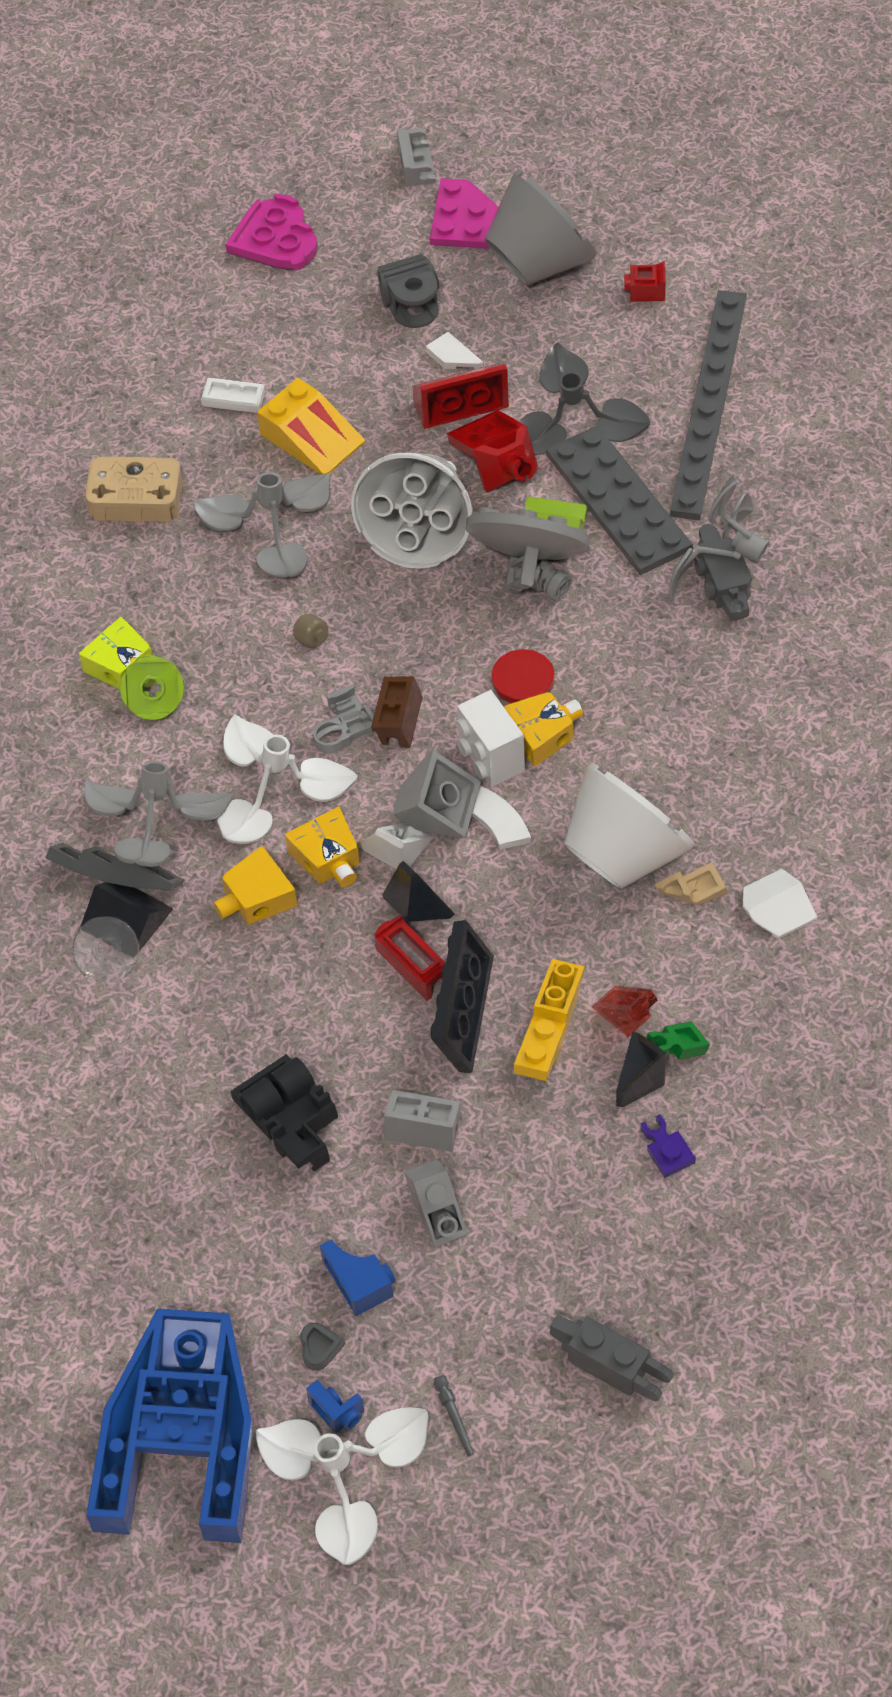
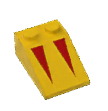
[257,377,365,474]

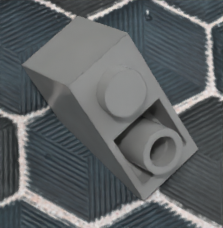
[404,1159,468,1247]

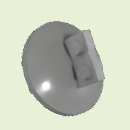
[465,507,590,594]

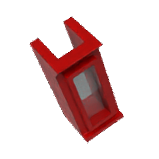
[374,915,446,1001]

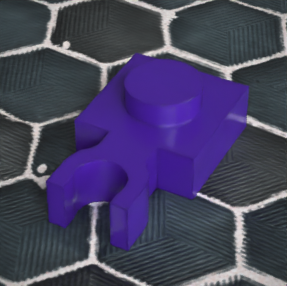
[640,1114,696,1178]

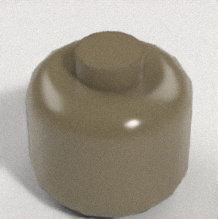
[293,614,328,648]

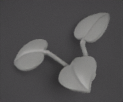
[194,472,330,578]
[669,474,769,602]
[84,762,233,867]

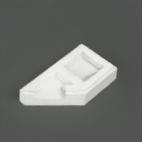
[426,332,483,369]

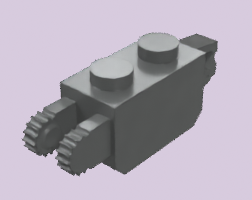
[694,524,752,621]
[550,1314,674,1402]

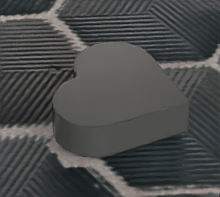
[300,1323,345,1371]

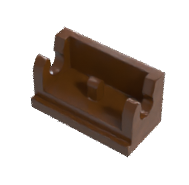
[371,676,423,748]

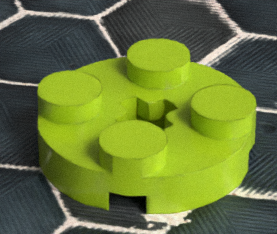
[120,656,184,720]

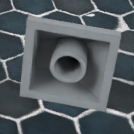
[392,750,481,839]

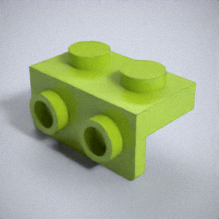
[525,496,587,529]

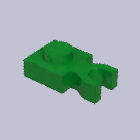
[646,1021,710,1060]

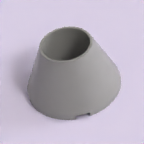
[485,170,596,285]

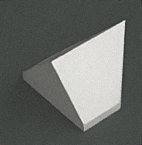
[356,822,433,869]

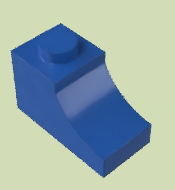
[319,1239,396,1316]

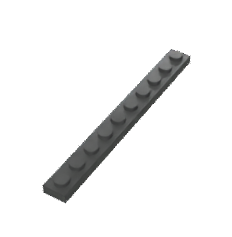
[670,290,747,521]

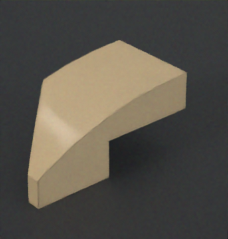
[655,862,728,905]

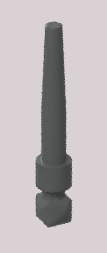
[433,1375,474,1456]

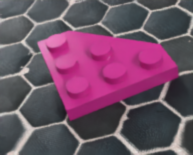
[430,178,498,249]

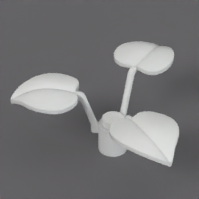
[217,714,358,844]
[256,1407,429,1565]

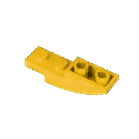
[513,959,585,1081]

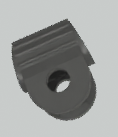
[377,254,439,328]

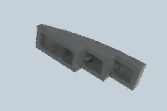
[45,843,184,890]

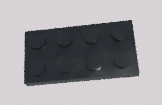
[430,920,494,1073]

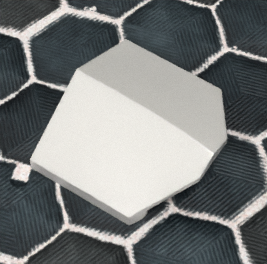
[743,869,817,938]

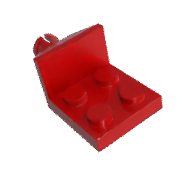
[446,410,539,492]

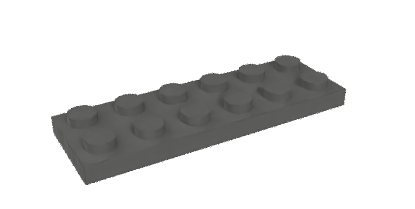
[546,425,693,575]

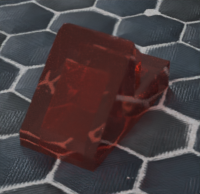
[592,985,658,1037]

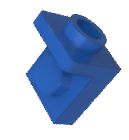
[306,1380,364,1434]

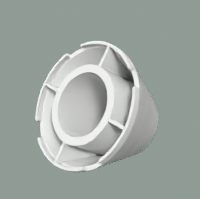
[564,762,695,889]

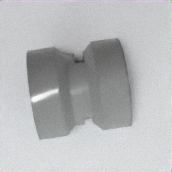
[531,560,572,602]

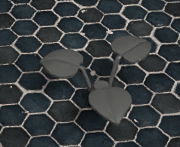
[520,342,650,455]

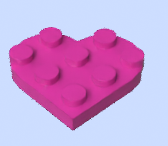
[225,194,318,270]

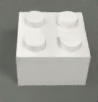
[455,690,525,787]

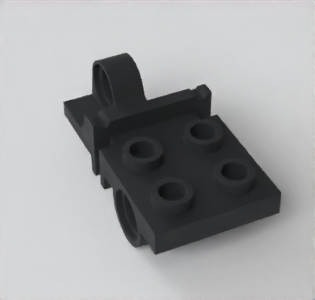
[230,1054,338,1171]

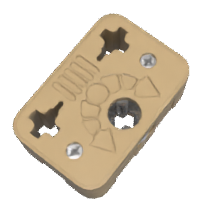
[85,456,183,522]

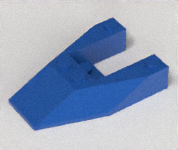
[86,1309,252,1543]

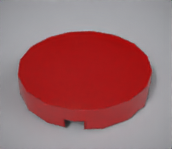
[491,649,555,704]

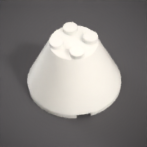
[351,453,472,569]

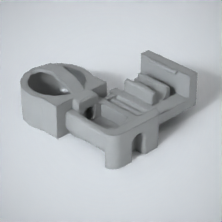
[313,684,377,754]

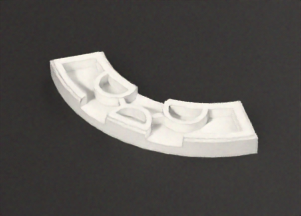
[472,786,531,850]

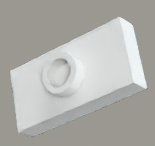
[201,378,266,413]

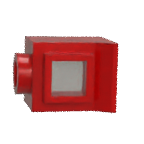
[624,261,666,302]

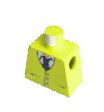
[79,617,155,689]

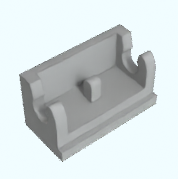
[397,128,436,187]
[384,1090,460,1152]

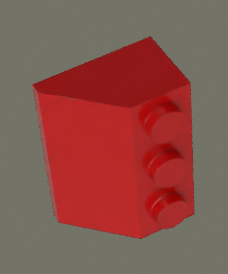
[412,364,509,429]

